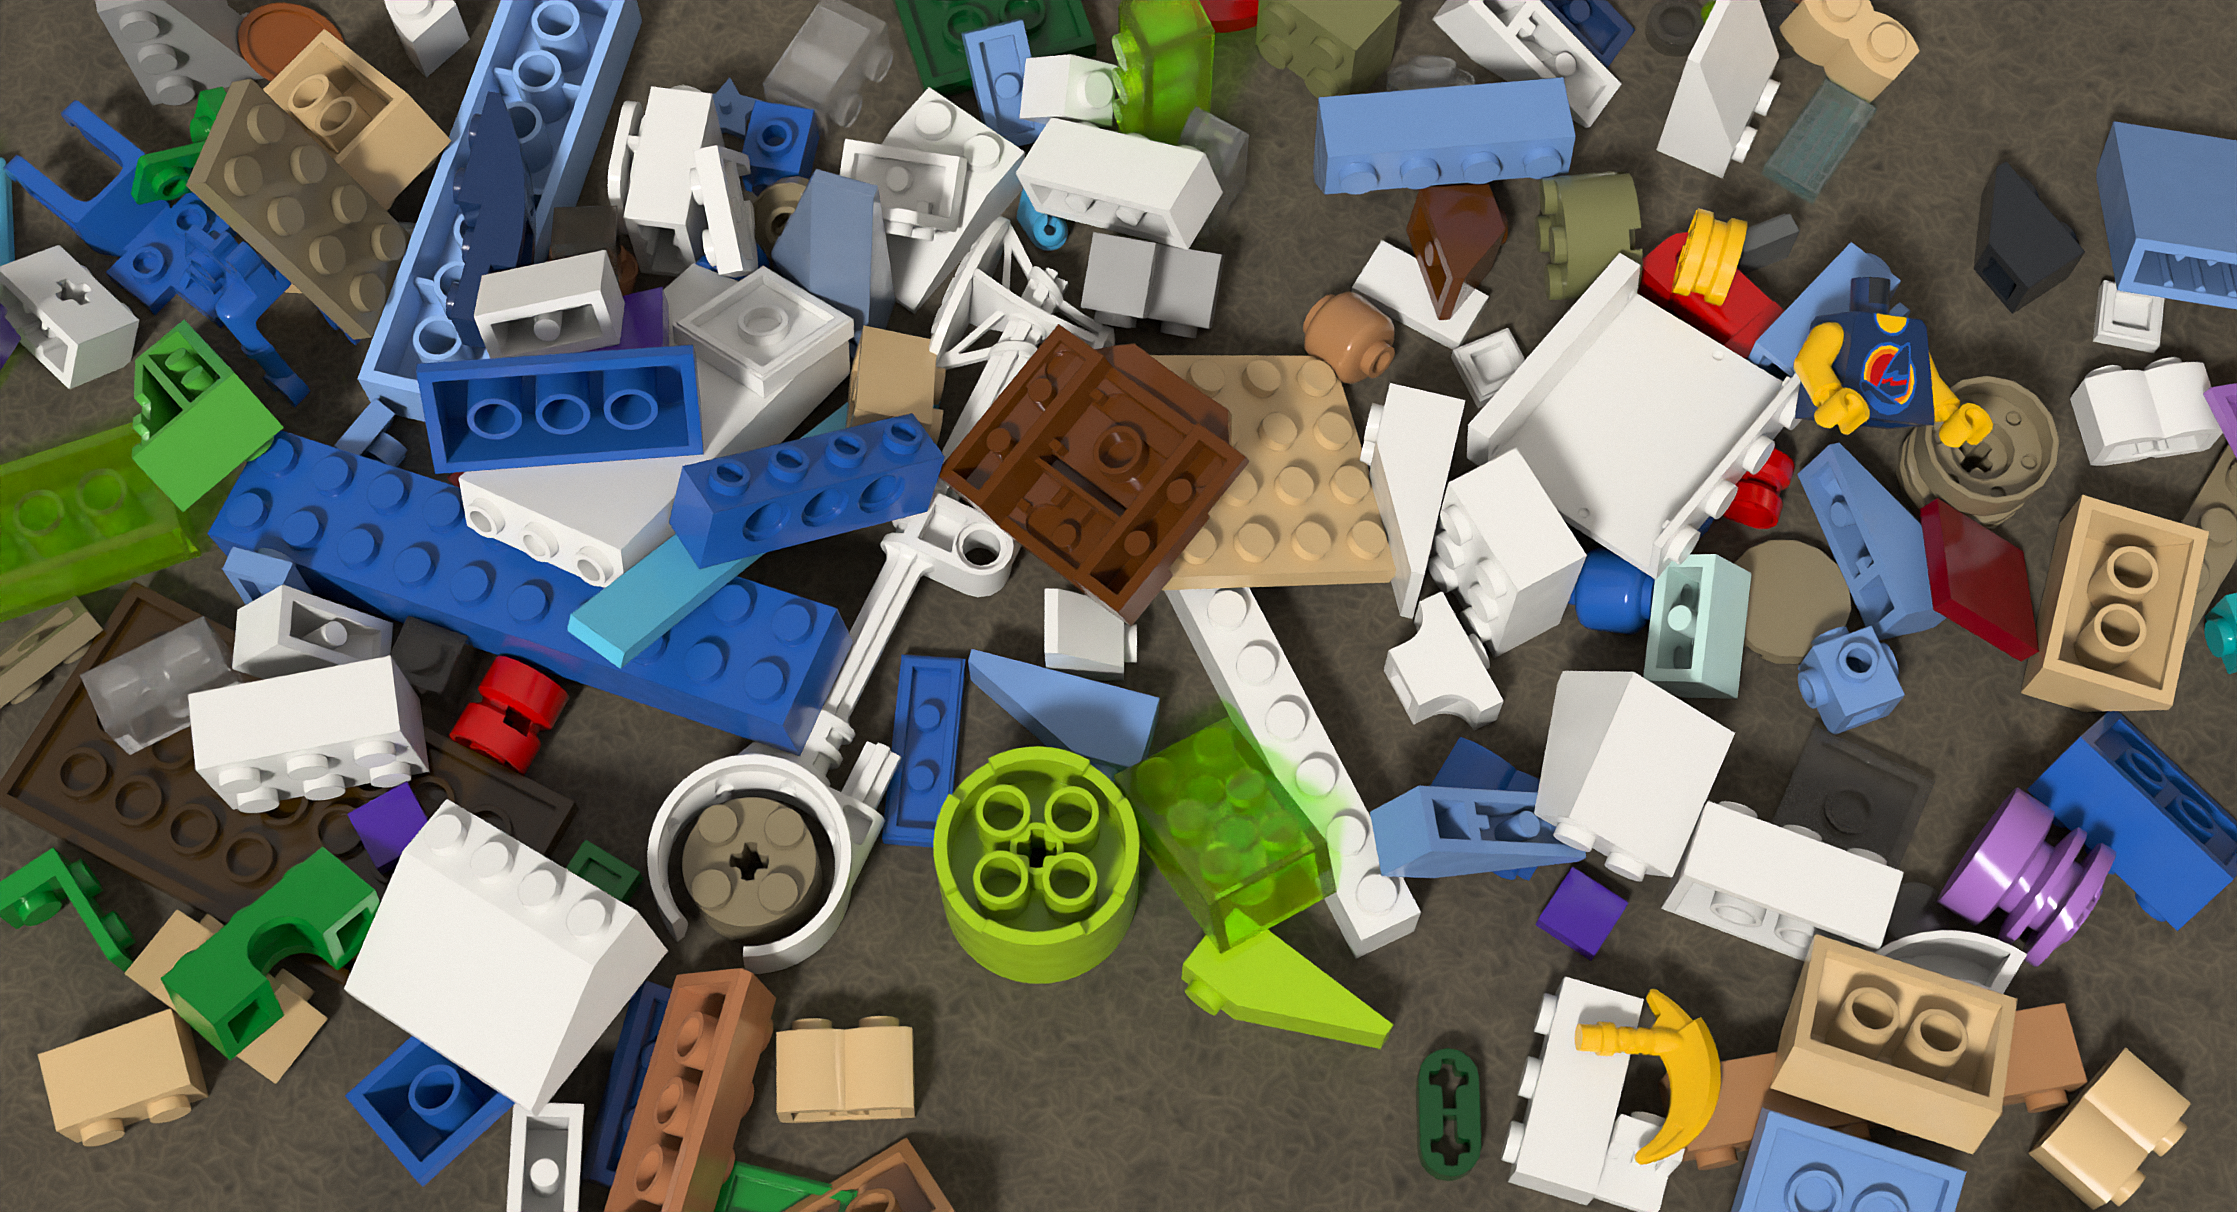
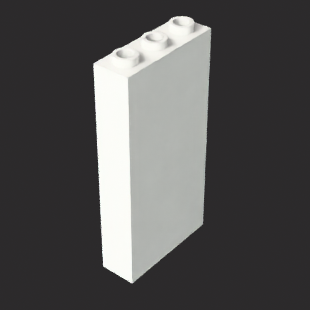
[459,263,850,588]

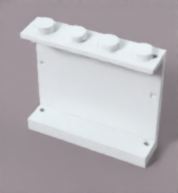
[1467,253,1802,580]

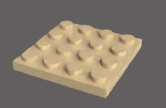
[1150,355,1396,590]

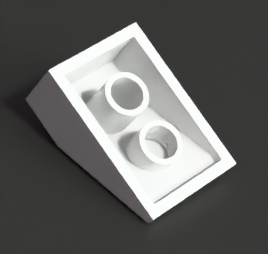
[1657,0,1781,178]
[882,87,1025,314]
[1360,383,1465,619]

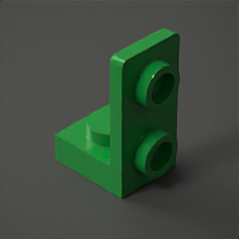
[131,87,227,205]
[0,847,137,972]

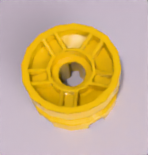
[1671,208,1747,306]

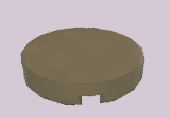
[1734,540,1851,664]

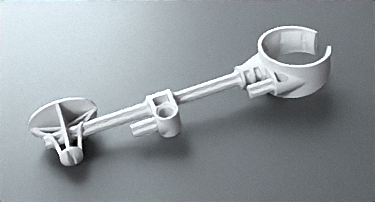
[647,216,1115,974]

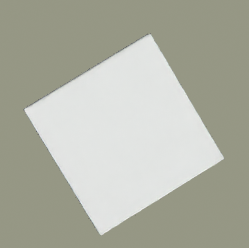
[672,266,854,398]

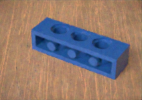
[669,413,945,569]

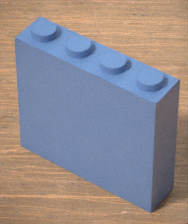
[2096,121,2237,309]

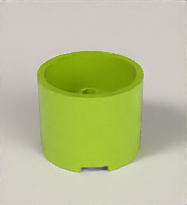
[933,746,1139,984]

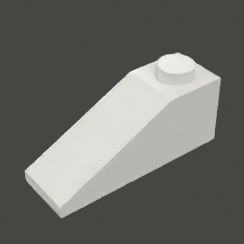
[1432,0,1621,128]

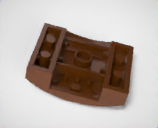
[939,324,1250,626]

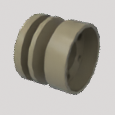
[1896,376,2059,531]

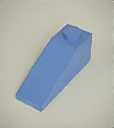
[1797,443,1946,640]
[968,649,1160,791]
[1370,786,1587,878]

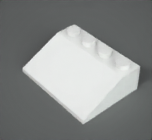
[344,799,668,1117]

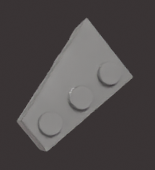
[95,0,263,106]

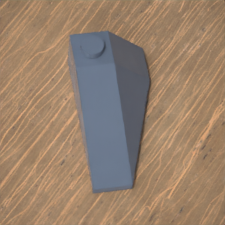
[771,169,896,365]

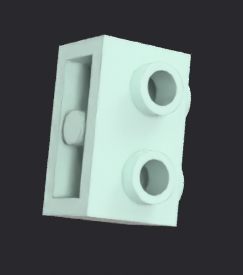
[1643,554,1752,699]

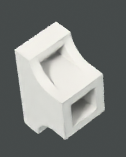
[1384,591,1504,730]

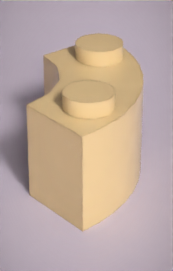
[124,909,328,1084]

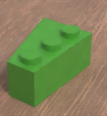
[132,320,284,512]

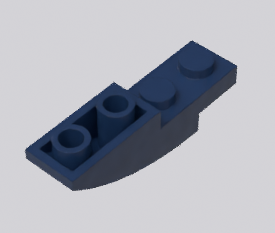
[446,91,536,348]

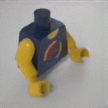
[1793,277,1993,447]

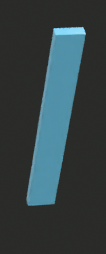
[567,402,940,669]

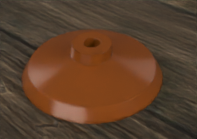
[238,3,345,82]

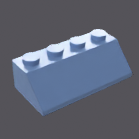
[1313,77,1576,195]

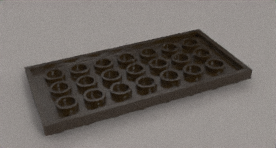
[0,581,579,987]

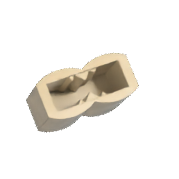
[1779,0,1919,104]
[776,1016,915,1123]
[2028,1047,2191,1210]

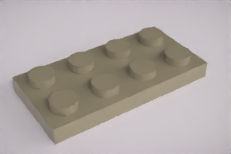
[186,78,411,340]

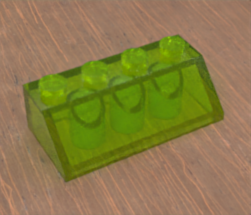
[1112,0,1215,156]

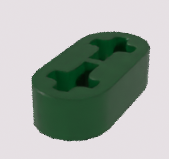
[1416,1048,1481,1181]

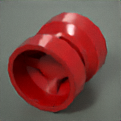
[1722,448,1795,529]

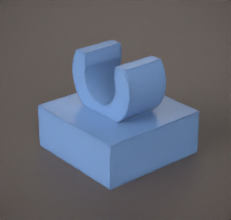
[334,398,408,467]

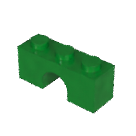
[160,846,380,1061]

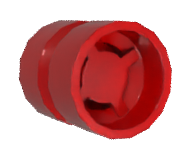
[449,656,570,776]

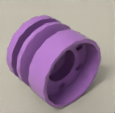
[1937,787,2116,967]

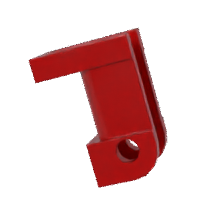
[1637,232,1785,360]

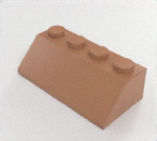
[604,968,776,1212]

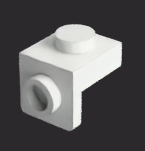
[1594,1112,1685,1212]

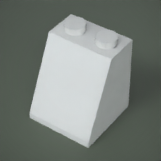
[1534,671,1735,882]

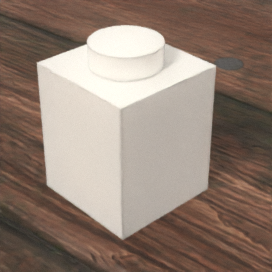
[1019,54,1118,127]

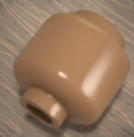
[1303,291,1395,384]

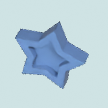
[712,77,762,140]

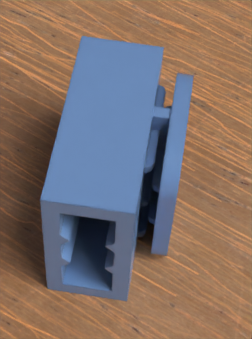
[1747,242,1910,430]

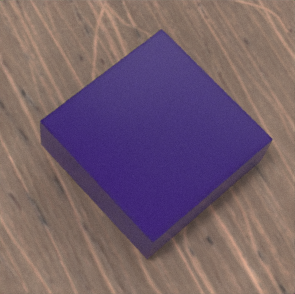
[347,781,429,875]
[1535,867,1629,961]

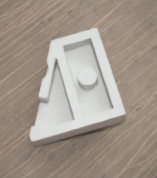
[689,145,758,278]

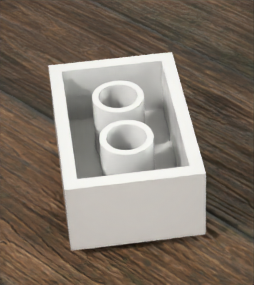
[1427,447,1587,658]
[188,655,429,813]
[1661,801,1904,961]

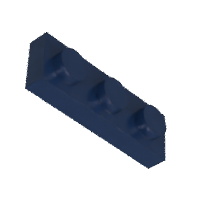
[580,980,672,1189]

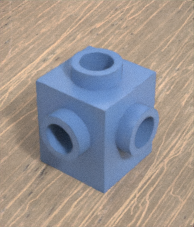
[1798,626,1905,736]

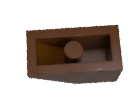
[1406,184,1508,320]

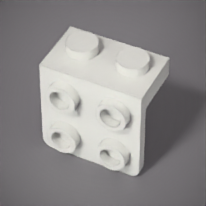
[801,139,968,241]

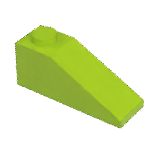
[1181,903,1393,1049]

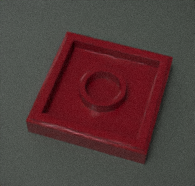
[1920,498,2039,662]

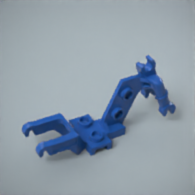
[3,100,362,407]

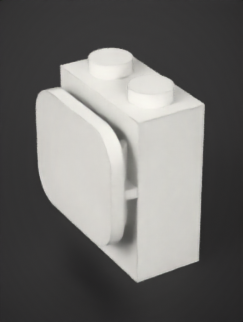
[608,85,725,277]

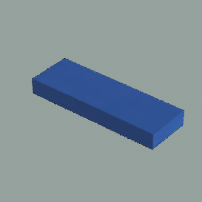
[882,654,966,847]

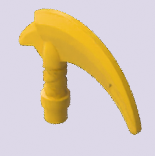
[1575,989,1721,1165]

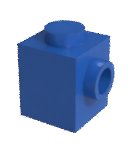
[742,100,819,197]

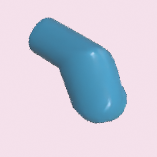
[1017,188,1068,251]

